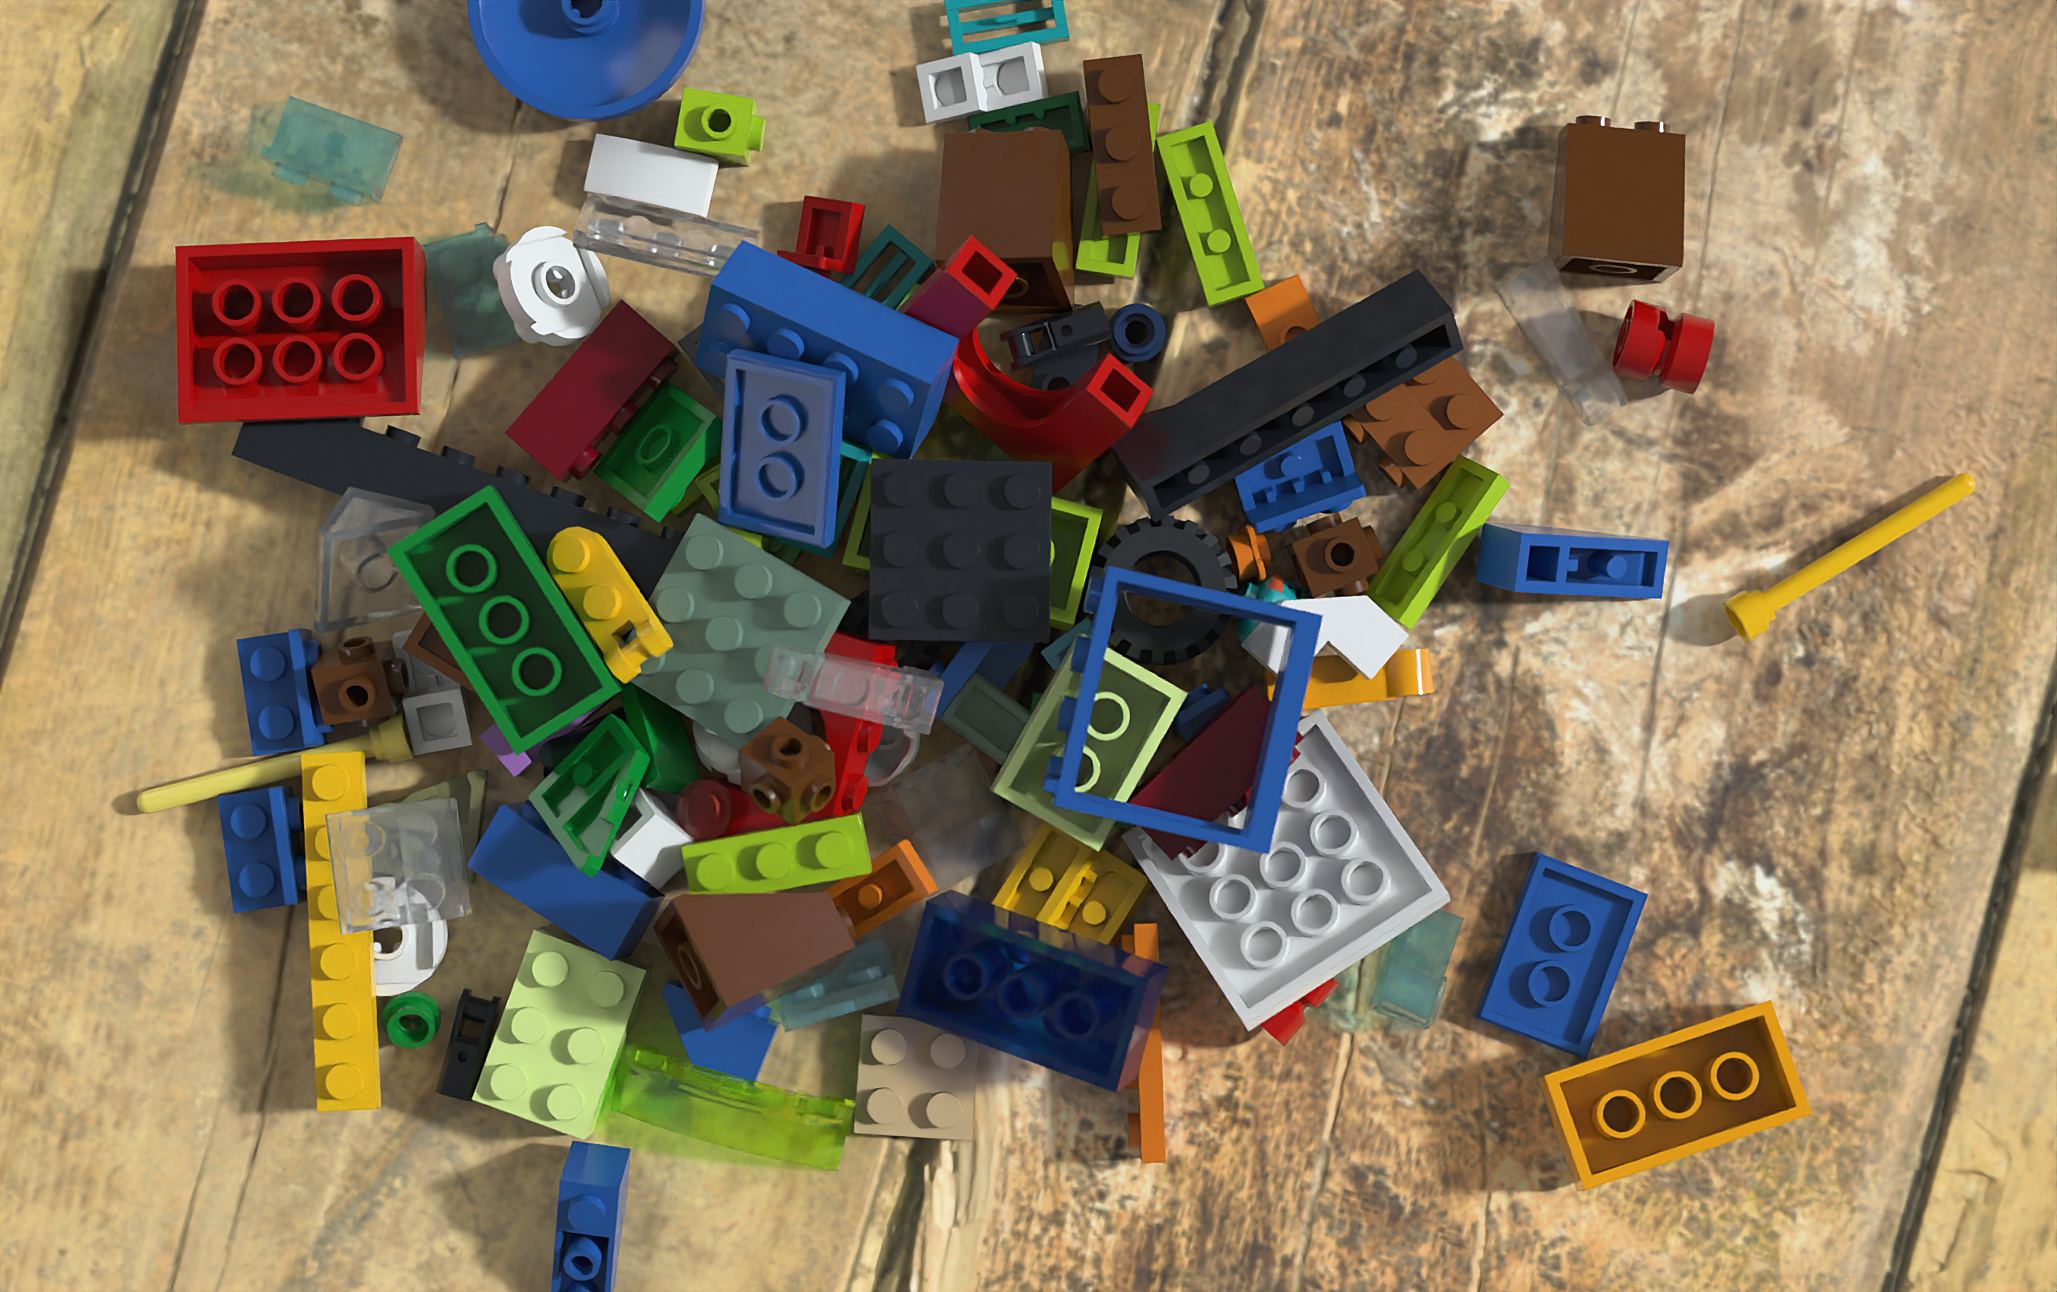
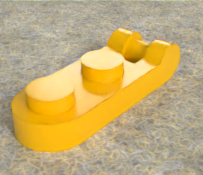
[547,527,673,683]

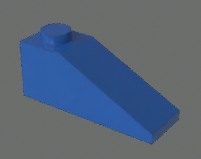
[1475,522,1669,599]

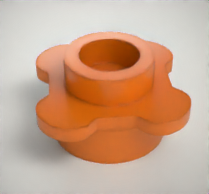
[1225,524,1272,584]

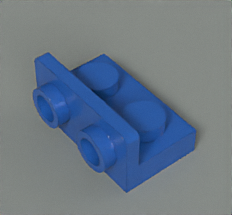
[236,628,334,756]
[217,786,308,913]

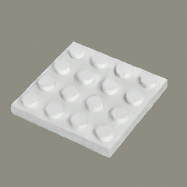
[1122,708,1451,1032]

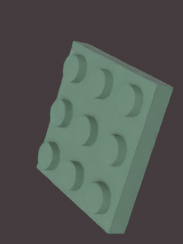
[625,513,851,749]

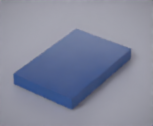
[717,348,846,548]
[1473,852,1648,1060]

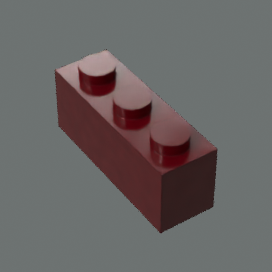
[505,299,680,484]
[1126,683,1304,861]

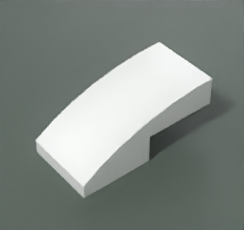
[916,41,1049,124]
[583,133,719,218]
[393,629,474,755]

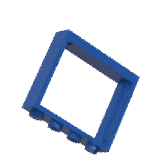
[1043,566,1323,855]

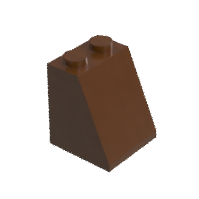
[1545,115,1686,283]
[934,127,1075,315]
[653,893,856,1033]

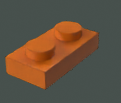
[821,838,938,942]

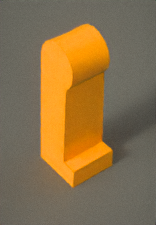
[1261,649,1434,710]

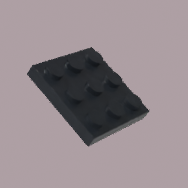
[868,458,1052,643]

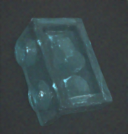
[259,95,403,207]
[423,222,524,360]
[778,938,902,1033]

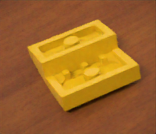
[985,821,1152,981]

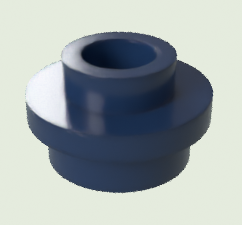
[1108,303,1166,363]

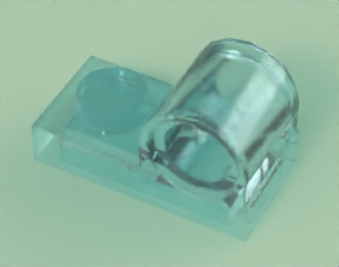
[1367,909,1464,1030]

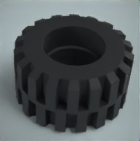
[1087,515,1237,666]

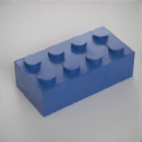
[694,240,959,459]

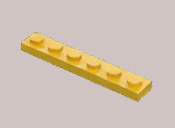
[301,751,381,1112]

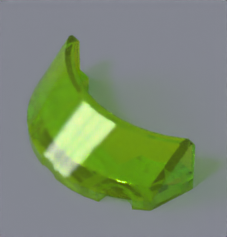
[610,1040,856,1171]

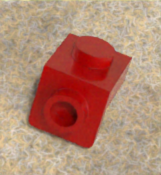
[777,195,866,280]

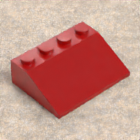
[175,236,427,425]

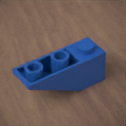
[551,1141,631,1292]

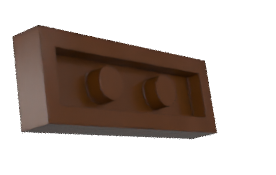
[1083,54,1162,239]

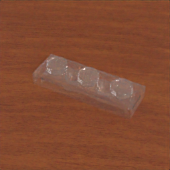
[573,192,760,279]

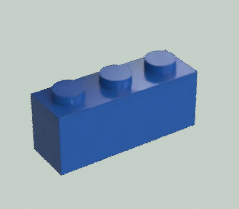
[466,800,666,961]

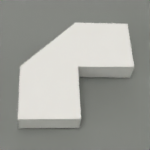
[1241,596,1409,680]

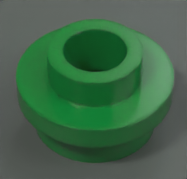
[381,991,441,1049]

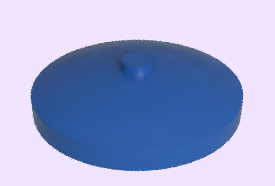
[467,0,705,123]

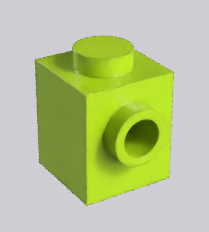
[674,87,766,166]

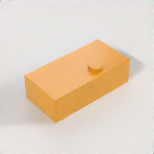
[1537,1000,1812,1191]

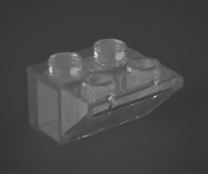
[325,797,472,934]

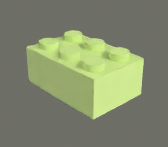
[989,634,1188,851]
[472,927,653,1140]

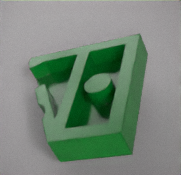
[527,713,651,878]

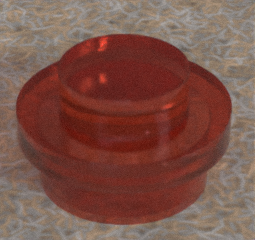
[676,780,735,840]

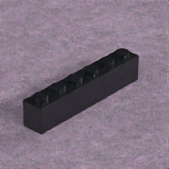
[1111,269,1464,523]

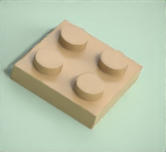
[854,1013,980,1141]

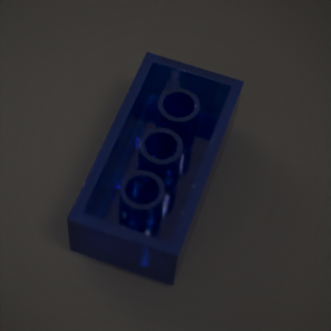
[896,889,1169,1093]

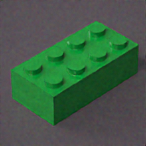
[386,485,623,755]

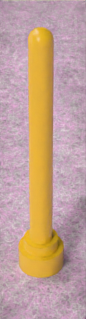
[1723,473,1976,643]

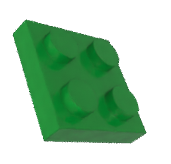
[592,381,723,523]

